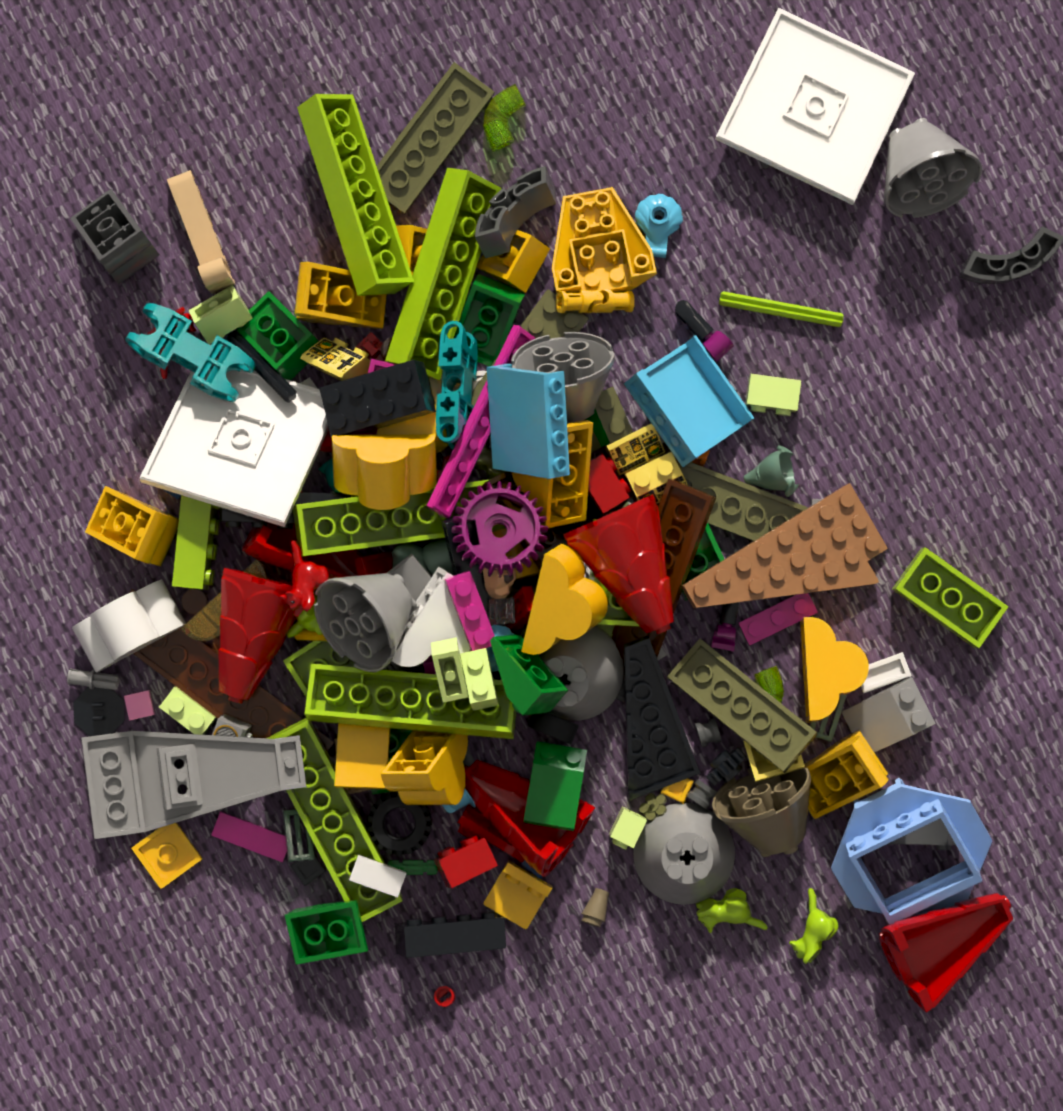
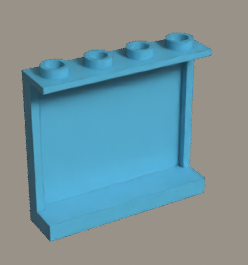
[624,335,754,467]
[487,364,570,479]

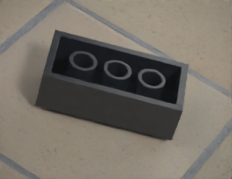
[319,360,436,438]

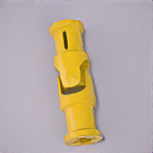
[556,290,635,313]

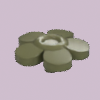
[639,793,667,821]

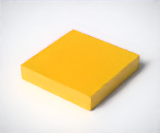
[131,823,203,889]

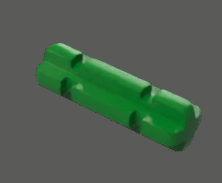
[388,860,438,875]

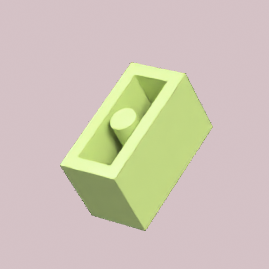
[189,285,252,344]
[745,374,801,416]
[431,637,469,702]
[460,648,498,711]
[159,687,217,735]
[609,806,647,850]

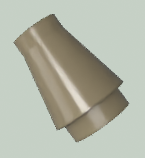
[581,888,610,928]

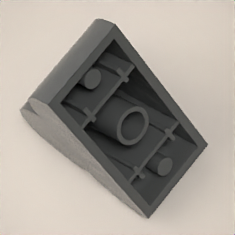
[70,189,160,285]

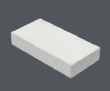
[861,652,911,693]
[349,855,406,897]

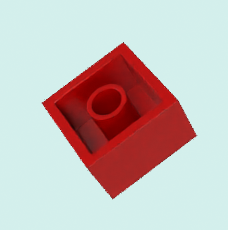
[588,454,631,515]
[433,835,498,888]

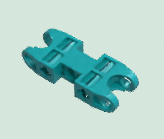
[125,303,256,402]
[436,321,478,450]

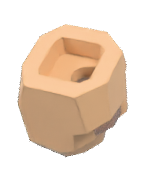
[483,556,516,599]

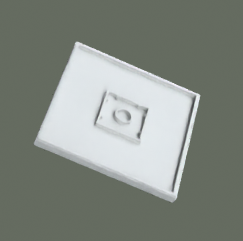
[715,8,915,205]
[140,358,329,527]

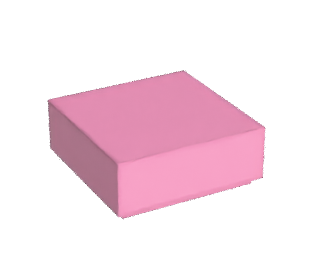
[124,690,155,721]

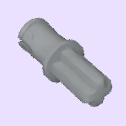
[67,668,119,690]

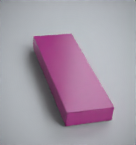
[211,811,287,862]

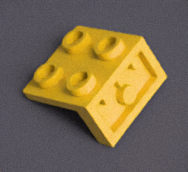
[483,860,552,929]

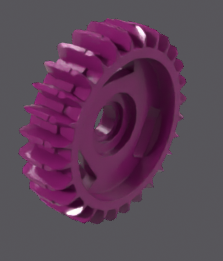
[451,481,548,578]

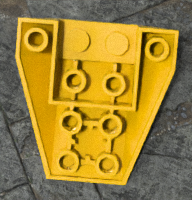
[552,187,657,293]

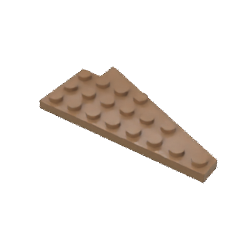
[681,483,888,608]

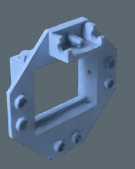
[831,778,992,925]

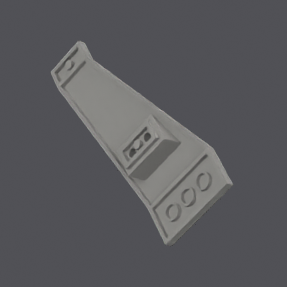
[81,731,306,839]

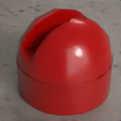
[434,986,455,1007]

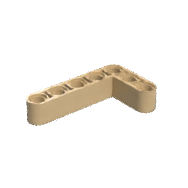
[167,170,236,294]

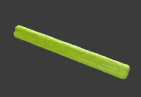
[719,291,844,327]

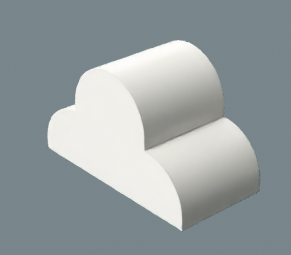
[392,567,470,667]
[72,580,187,673]

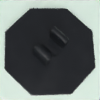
[73,687,125,737]

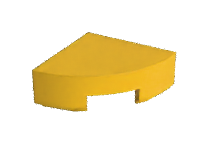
[660,778,694,804]

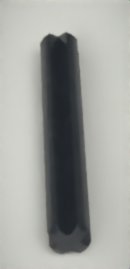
[227,331,297,403]

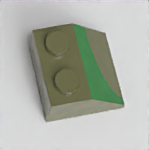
[585,387,633,453]

